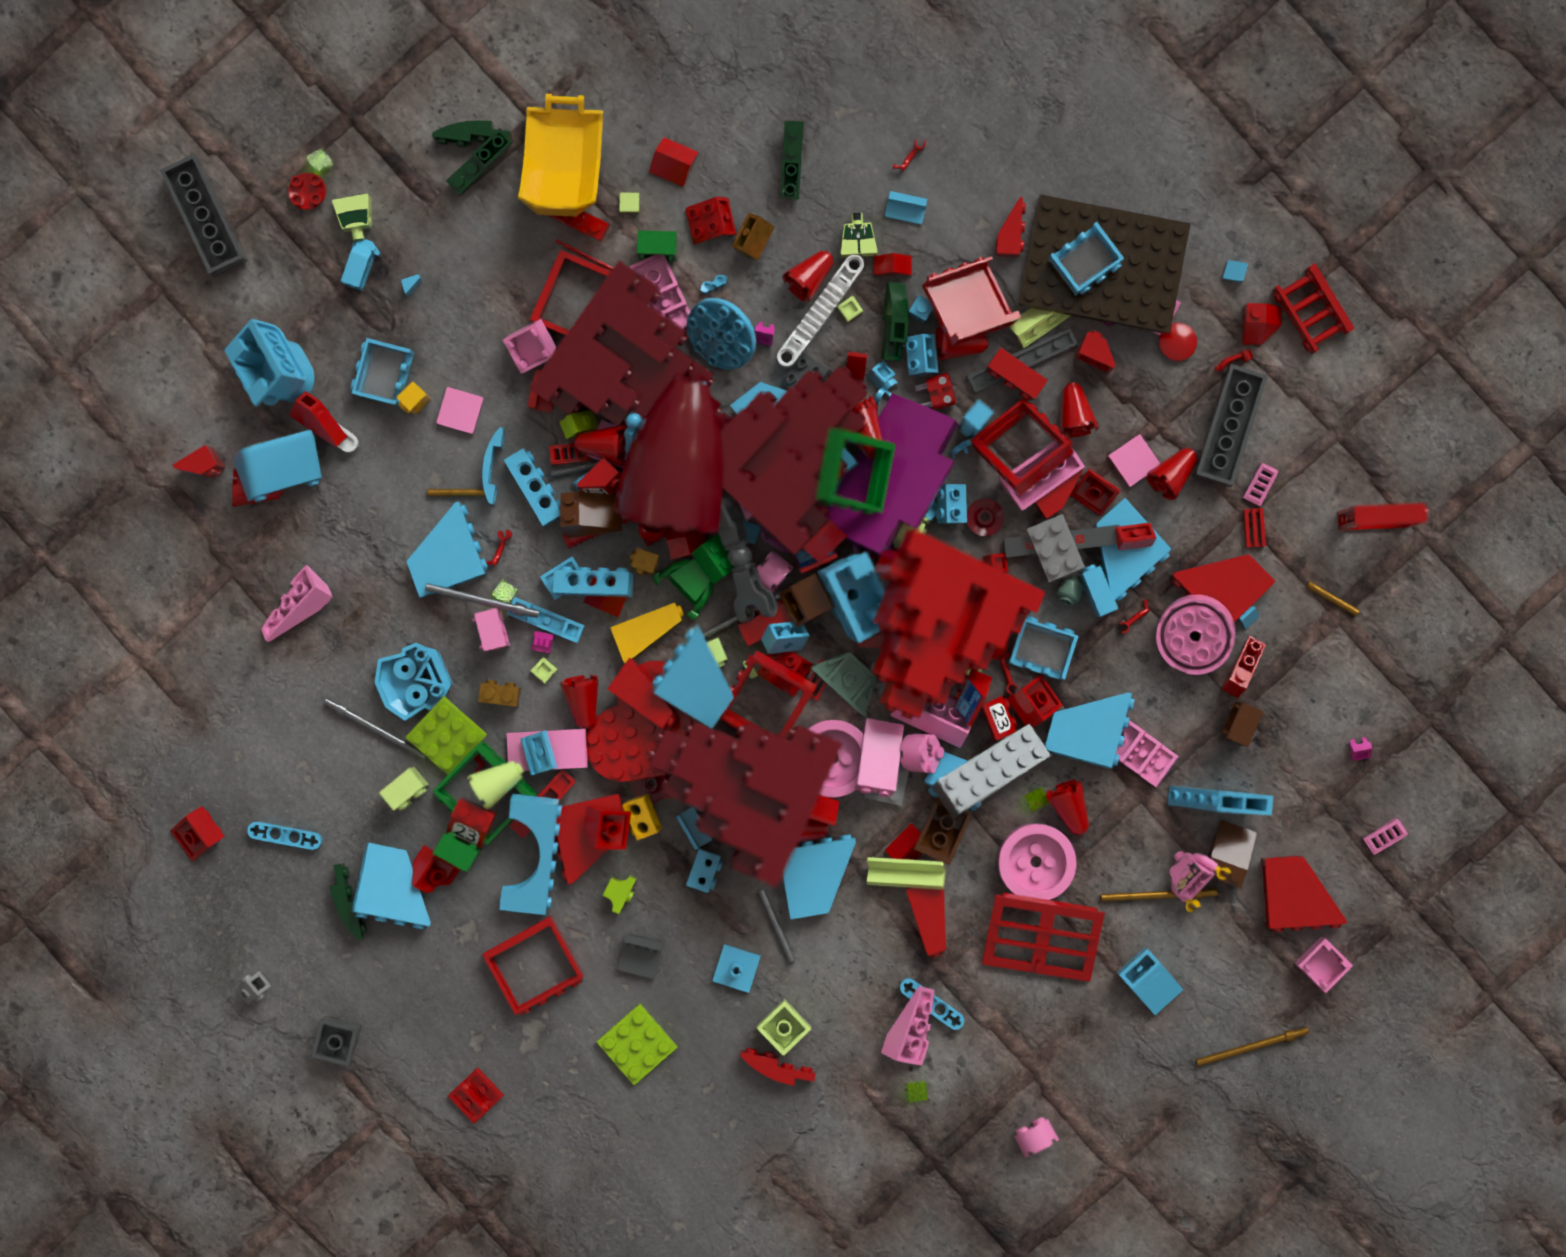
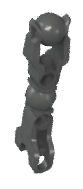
[718,488,778,623]

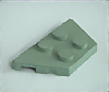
[810,651,877,718]

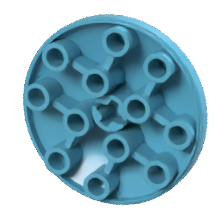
[687,298,756,370]

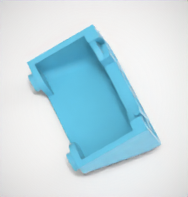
[233,430,322,502]

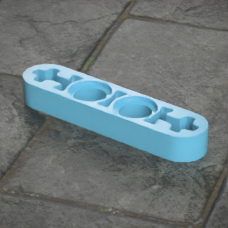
[247,822,323,850]
[900,978,964,1030]

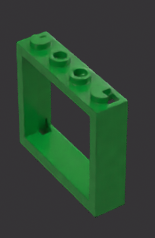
[816,428,896,515]
[433,740,538,845]

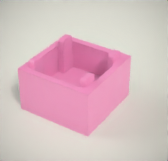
[503,319,557,374]
[472,608,510,652]
[1294,936,1353,993]

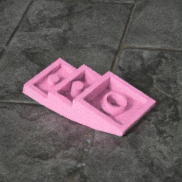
[629,254,690,329]
[1117,720,1179,788]
[507,729,588,771]

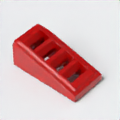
[549,443,590,466]

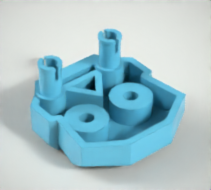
[375,643,453,721]

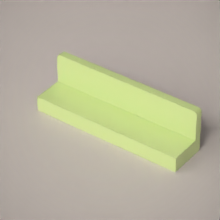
[1009,308,1071,348]
[867,857,946,890]

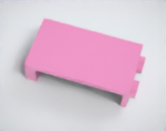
[855,718,904,797]

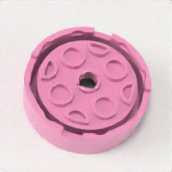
[1156,595,1236,675]
[809,720,864,797]
[997,823,1076,900]

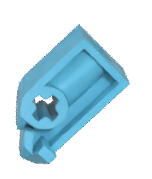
[341,239,381,291]

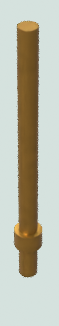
[1101,888,1217,902]
[1196,1027,1309,1067]

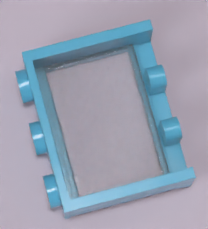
[1048,222,1124,296]
[351,338,415,407]
[1008,616,1078,681]

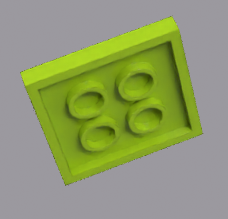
[405,696,487,775]
[596,1003,678,1085]

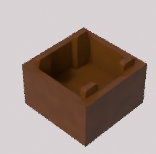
[1219,702,1264,747]

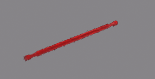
[555,239,614,270]

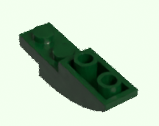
[432,120,512,147]
[780,121,804,200]
[446,128,513,196]
[881,282,909,361]
[329,863,367,940]

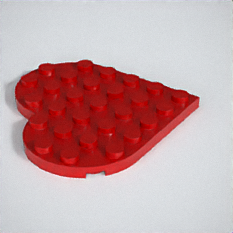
[586,661,698,782]

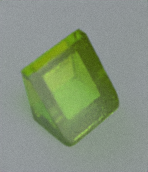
[305,149,334,175]
[491,579,518,603]
[1024,786,1049,812]
[906,1080,928,1102]

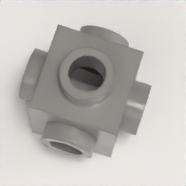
[237,971,271,1004]

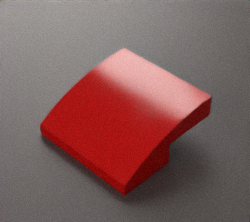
[448,1067,504,1124]

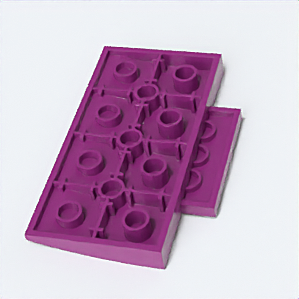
[827,393,958,556]

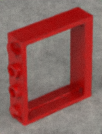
[530,250,611,337]
[970,398,1074,496]
[1338,503,1429,530]
[719,650,817,738]
[482,915,584,1016]

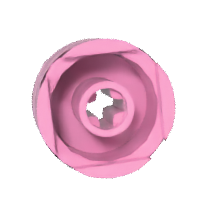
[757,551,794,593]
[900,734,944,773]
[1014,1117,1059,1158]

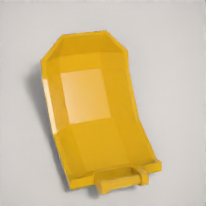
[518,94,603,217]

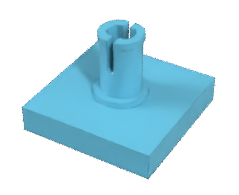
[713,944,761,993]

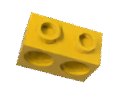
[396,381,431,415]
[622,793,663,840]

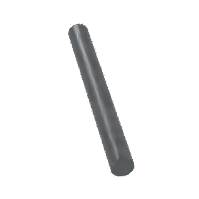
[758,889,796,963]

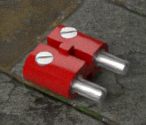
[915,372,957,411]

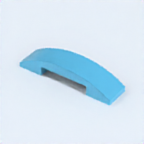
[482,427,505,505]
[507,597,585,643]

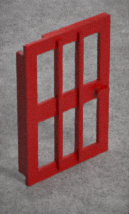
[982,893,1105,982]

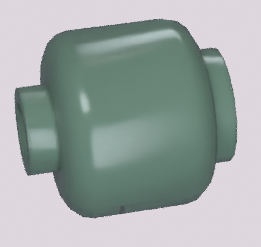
[1056,576,1084,606]

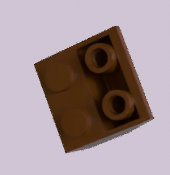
[779,573,835,628]

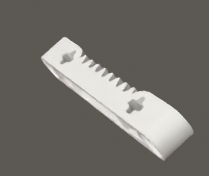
[777,255,864,369]

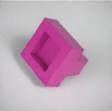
[755,322,775,346]
[531,631,554,654]
[1350,737,1373,761]

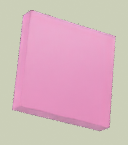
[436,387,484,435]
[1108,434,1160,487]

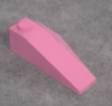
[261,565,333,642]
[881,986,934,1066]

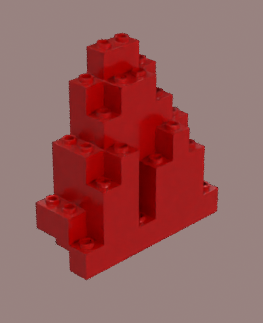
[872,529,1045,720]

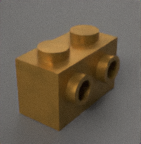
[731,213,775,261]
[629,548,661,576]
[478,679,521,707]

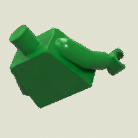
[653,559,713,620]

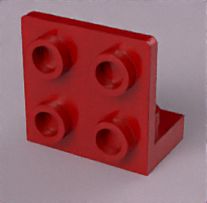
[685,197,737,244]
[757,651,814,697]

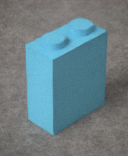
[1078,564,1118,617]

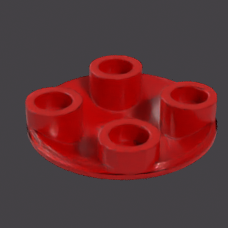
[288,173,326,210]
[1158,323,1197,361]

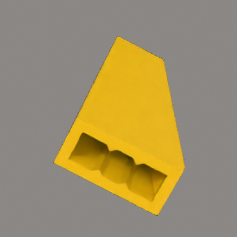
[610,603,684,663]

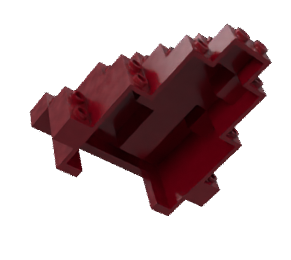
[529,260,722,426]
[716,366,868,555]
[648,722,843,888]

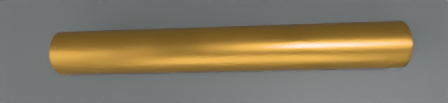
[427,489,486,496]
[1306,581,1360,616]

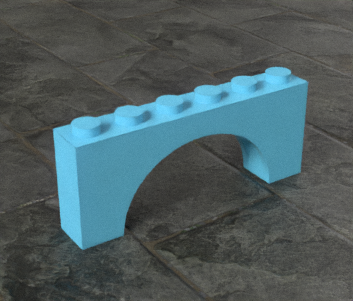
[499,794,562,915]

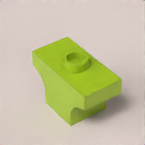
[559,410,599,439]
[603,875,637,914]

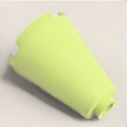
[468,761,524,810]

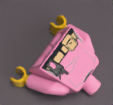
[1169,851,1231,912]

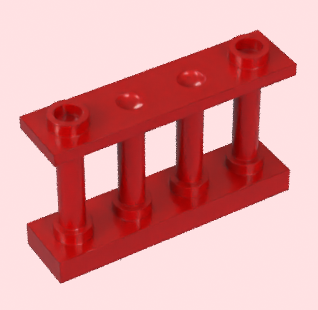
[1272,263,1355,354]

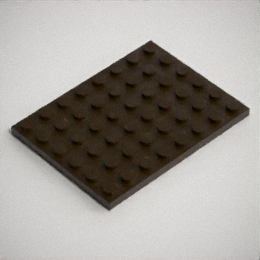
[1018,194,1191,335]

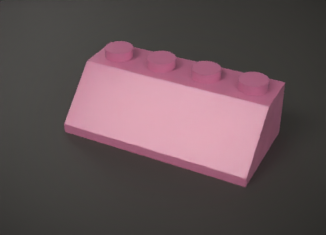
[998,435,1085,511]
[891,695,971,748]

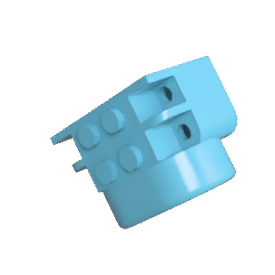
[224,319,315,407]
[817,552,886,643]

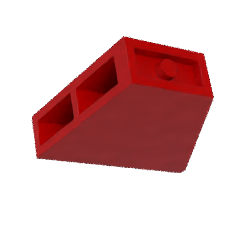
[1170,554,1276,622]
[555,793,623,885]
[1262,856,1347,932]

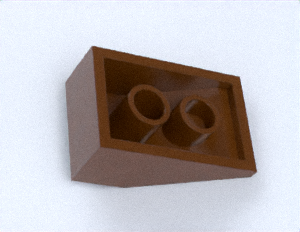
[560,491,622,538]
[914,797,973,866]
[1207,819,1257,888]

